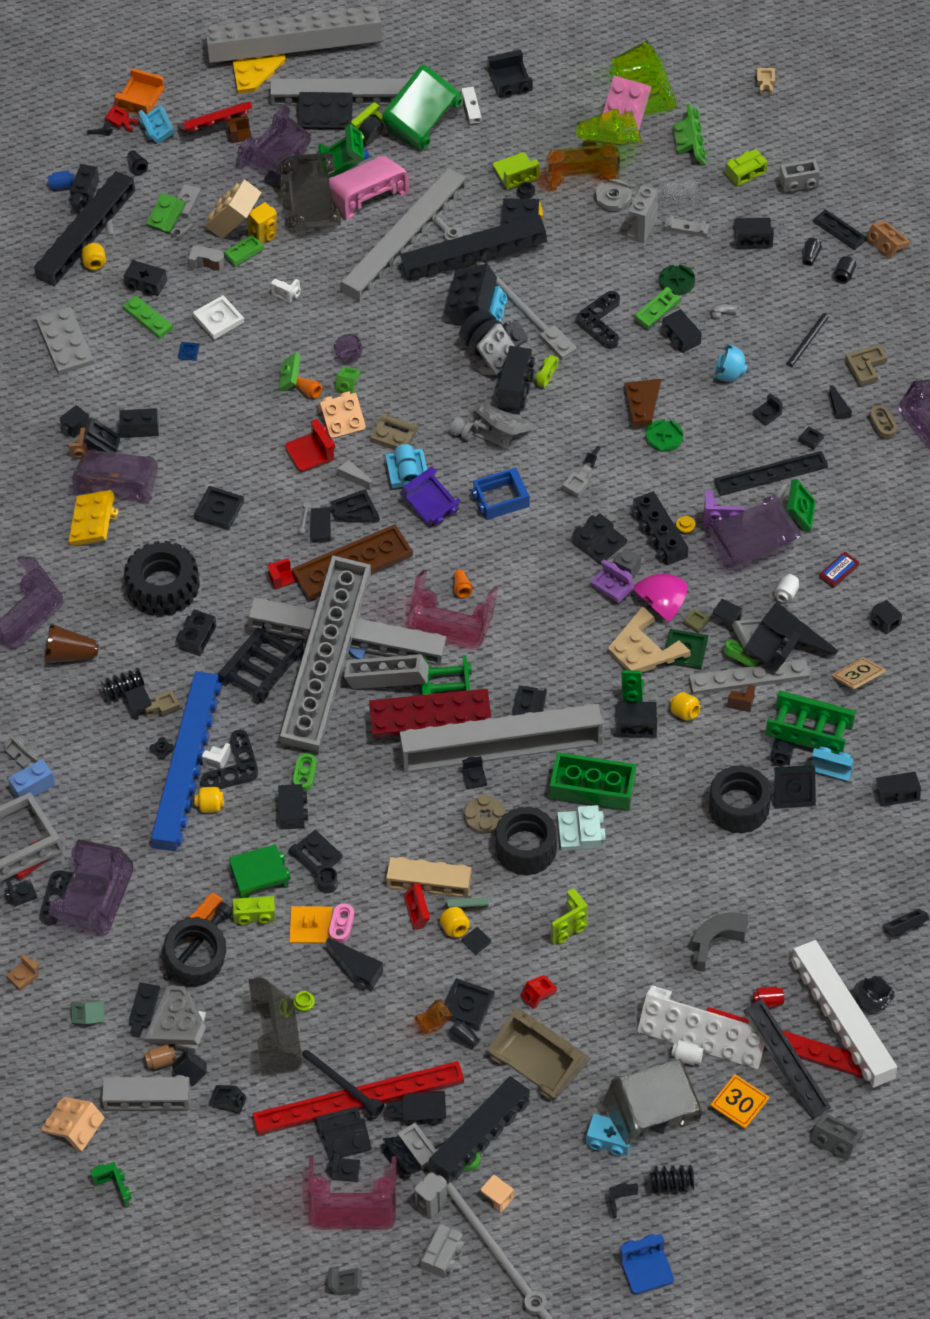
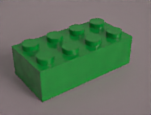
[550,752,637,811]

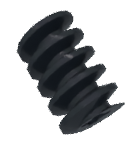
[101,667,145,703]
[650,1165,694,1193]

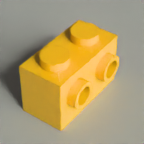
[248,202,277,243]

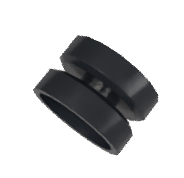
[459,309,507,357]

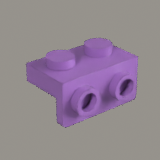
[590,559,635,603]

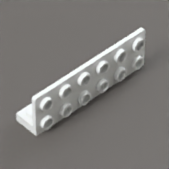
[638,986,765,1069]

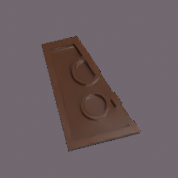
[624,379,661,427]

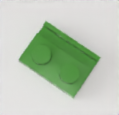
[146,193,186,234]

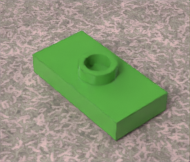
[224,234,264,267]
[279,353,300,391]

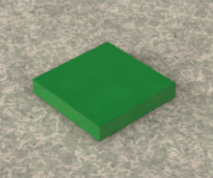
[787,479,816,532]

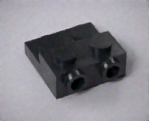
[573,513,627,565]

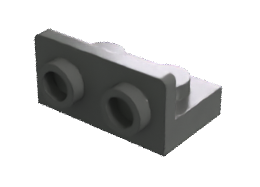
[810,1113,863,1160]

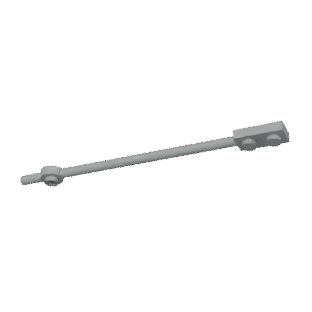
[434,217,577,361]
[397,1123,553,1319]

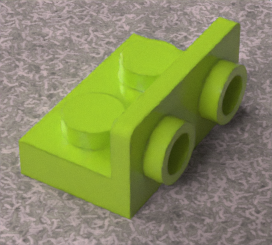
[233,896,275,925]

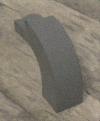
[692,912,748,972]

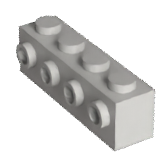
[344,654,429,689]
[102,1075,191,1110]

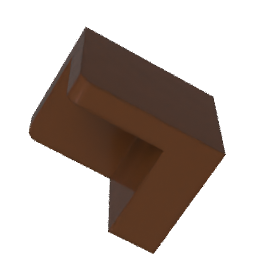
[227,116,252,144]
[727,685,756,712]

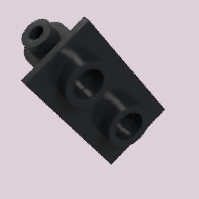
[381,1137,420,1180]

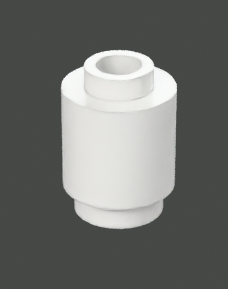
[774,574,799,603]
[671,1040,704,1066]

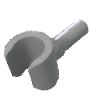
[172,223,194,241]

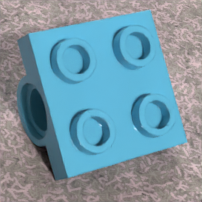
[385,444,427,489]

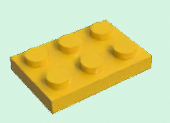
[68,490,114,546]

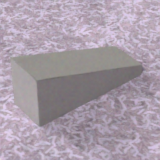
[337,460,373,490]

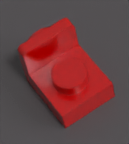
[520,975,558,1009]

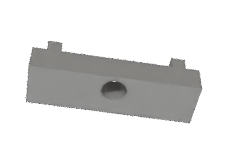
[664,215,709,237]

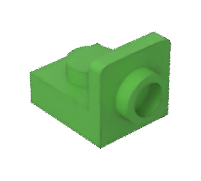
[335,366,361,394]

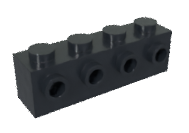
[631,491,688,566]

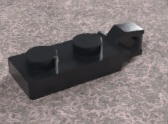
[129,982,160,1038]

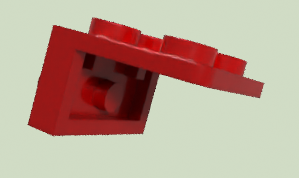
[285,419,336,472]

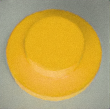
[676,516,695,534]

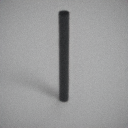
[786,313,829,368]

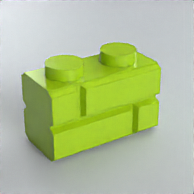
[725,149,768,187]

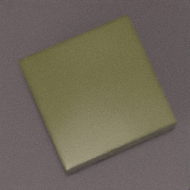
[682,608,710,633]

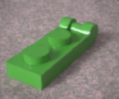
[634,287,682,330]

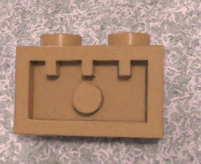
[866,221,910,259]

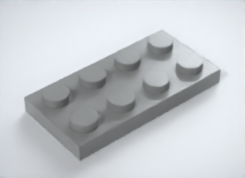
[36,307,94,374]

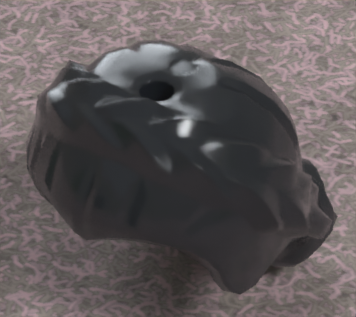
[854,976,895,1012]

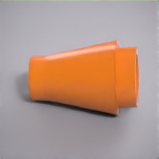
[295,376,322,398]
[453,570,473,598]

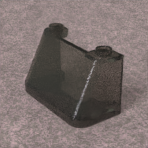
[248,978,303,1077]

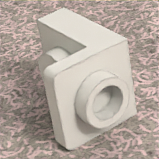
[271,279,301,303]

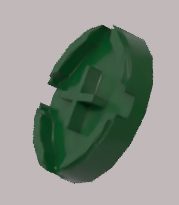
[659,265,695,295]

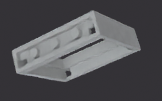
[0,792,64,881]

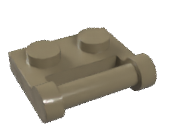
[370,413,419,450]

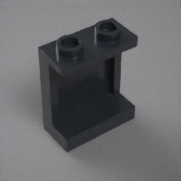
[487,50,533,98]

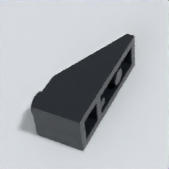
[326,938,383,991]

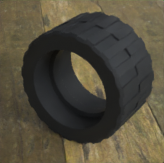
[709,765,771,834]
[495,807,557,876]
[162,917,227,987]

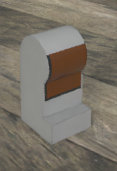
[189,245,225,271]

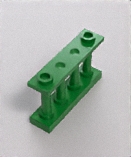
[421,655,472,695]
[765,690,856,755]

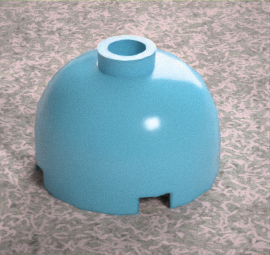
[713,344,747,382]

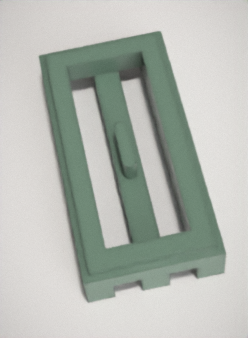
[447,897,489,908]

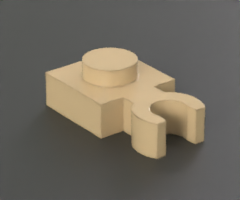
[757,68,775,95]

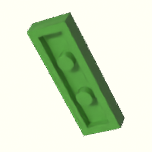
[122,295,173,339]

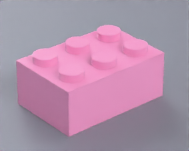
[599,76,652,138]

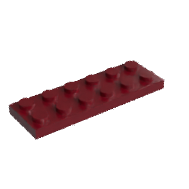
[369,689,492,738]

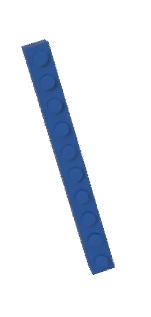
[151,671,222,852]

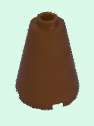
[45,624,99,663]

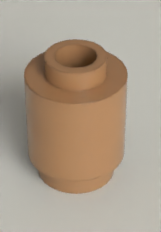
[144,1044,176,1070]

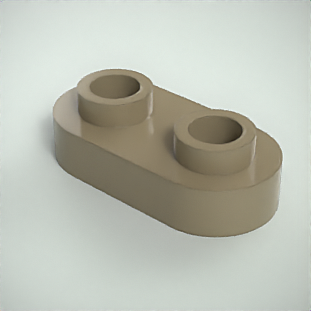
[870,405,897,439]

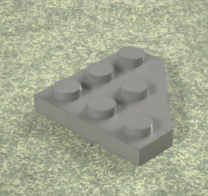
[475,403,534,436]
[144,986,206,1045]

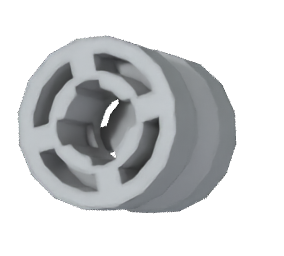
[450,417,475,441]

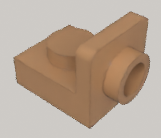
[69,428,90,458]
[6,954,39,991]

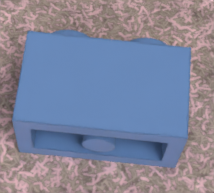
[8,759,55,799]

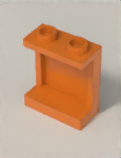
[114,68,165,115]

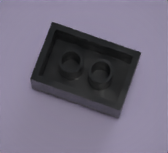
[445,263,497,325]
[498,345,535,415]

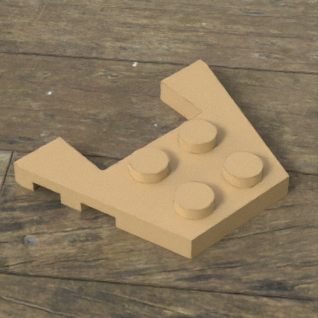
[608,607,691,673]

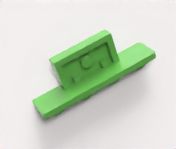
[673,103,707,166]

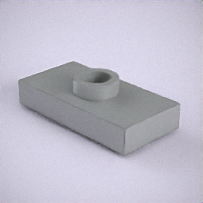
[177,184,201,218]

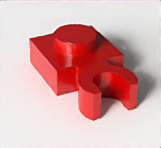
[105,105,138,133]

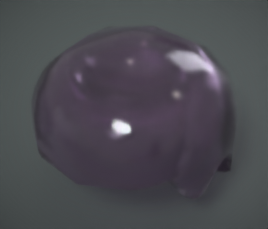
[334,334,363,363]

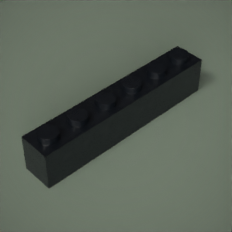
[428,1076,530,1184]

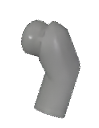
[711,304,738,319]

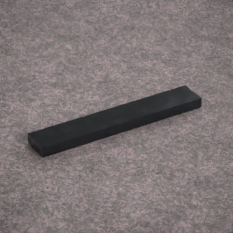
[714,451,828,496]
[743,999,831,1119]

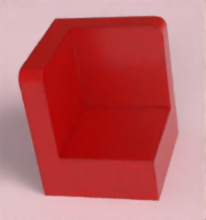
[267,558,296,590]

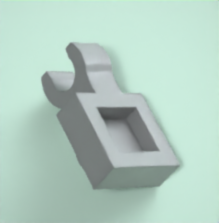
[562,465,592,498]

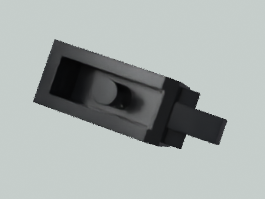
[70,164,99,212]
[386,1091,446,1124]

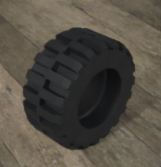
[124,541,200,616]

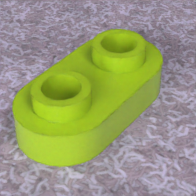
[535,355,559,388]

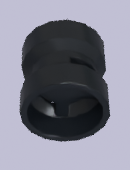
[317,866,338,894]

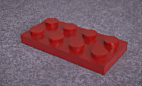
[177,101,252,132]

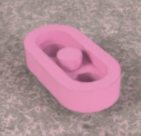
[329,904,354,943]

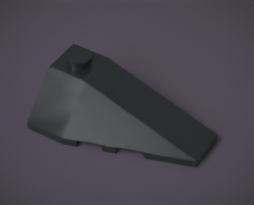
[761,602,839,654]

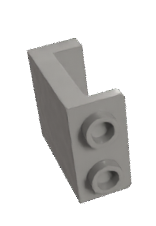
[627,186,658,244]

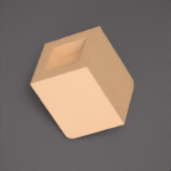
[481,1175,514,1213]

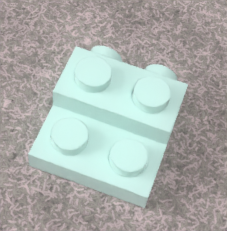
[558,805,605,850]

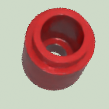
[753,986,784,1008]

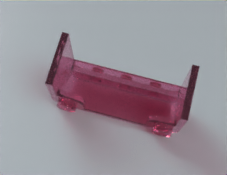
[408,569,498,648]
[308,1156,397,1230]

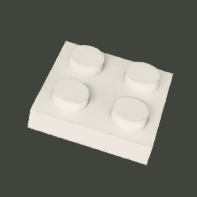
[193,295,244,339]

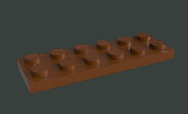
[292,524,413,601]

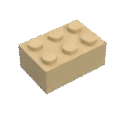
[205,179,262,239]

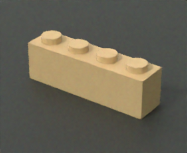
[386,857,472,898]

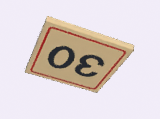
[831,657,886,689]

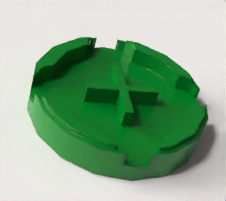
[646,419,683,452]

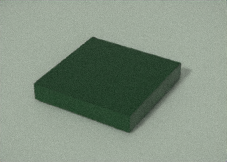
[663,629,709,670]

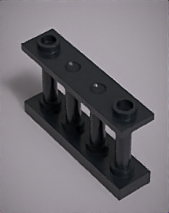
[218,622,304,705]

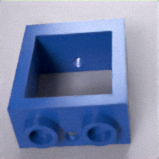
[471,467,530,520]

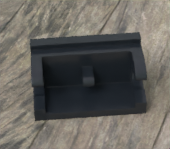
[876,771,921,807]

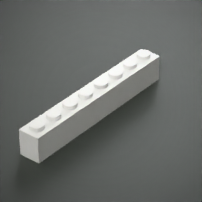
[791,940,897,1088]

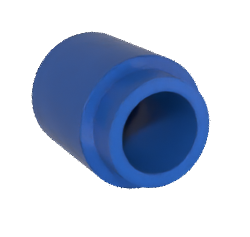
[48,170,75,191]

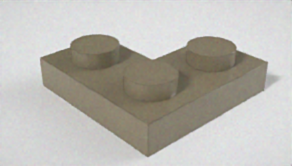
[845,344,888,386]

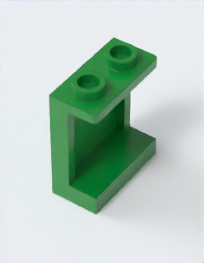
[318,124,364,178]
[229,844,291,898]

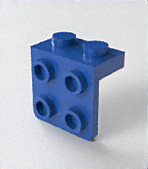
[619,1233,674,1295]

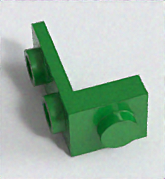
[621,670,644,702]
[90,1162,132,1208]

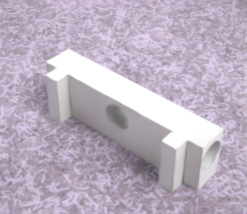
[462,87,482,124]

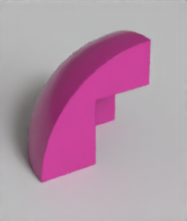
[634,574,688,622]

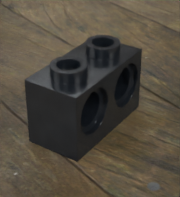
[176,609,217,656]

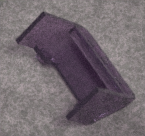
[0,556,63,648]

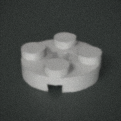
[596,179,632,212]

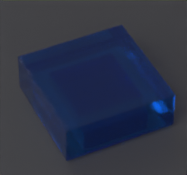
[178,342,200,361]

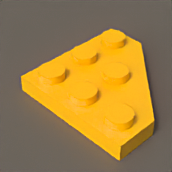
[232,53,286,94]

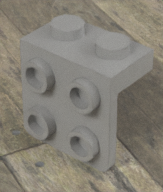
[477,324,514,375]

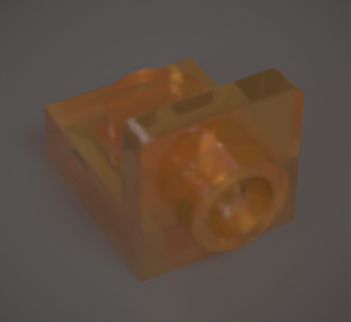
[414,999,452,1034]

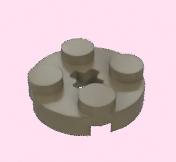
[465,794,505,834]

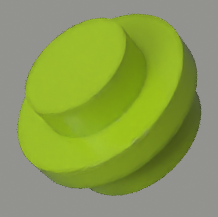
[294,991,315,1012]

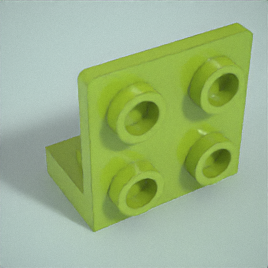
[493,152,540,190]
[551,888,588,945]

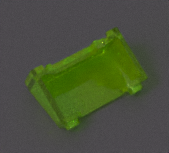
[611,40,678,115]
[576,109,642,147]

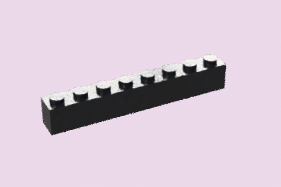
[34,171,136,287]
[400,214,547,281]

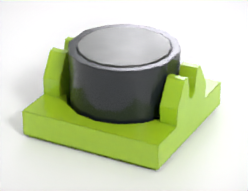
[350,102,384,145]

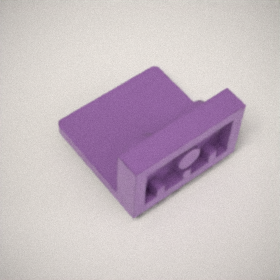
[704,490,744,533]

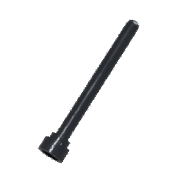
[163,902,233,981]
[302,1050,385,1118]

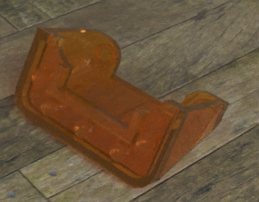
[544,144,620,192]

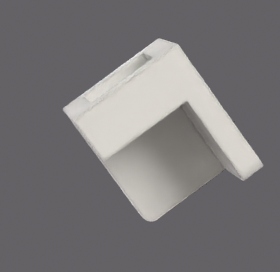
[202,743,231,770]

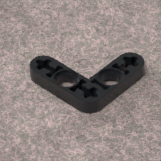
[577,291,620,349]
[201,730,259,789]
[40,870,109,926]

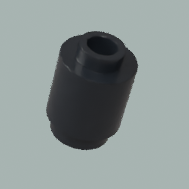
[834,256,857,284]

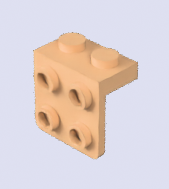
[318,391,366,438]
[42,1097,105,1151]

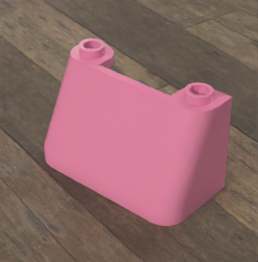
[325,156,409,220]

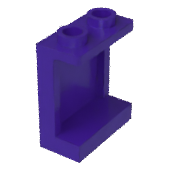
[400,466,461,528]

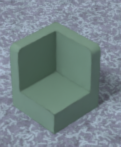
[71,1000,105,1024]

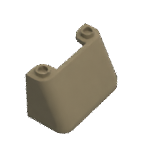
[487,1008,591,1100]

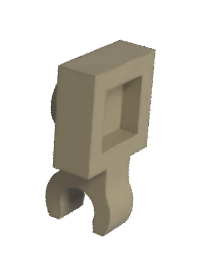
[144,690,180,718]

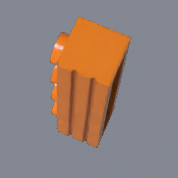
[186,892,223,940]

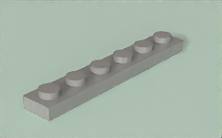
[689,659,810,695]

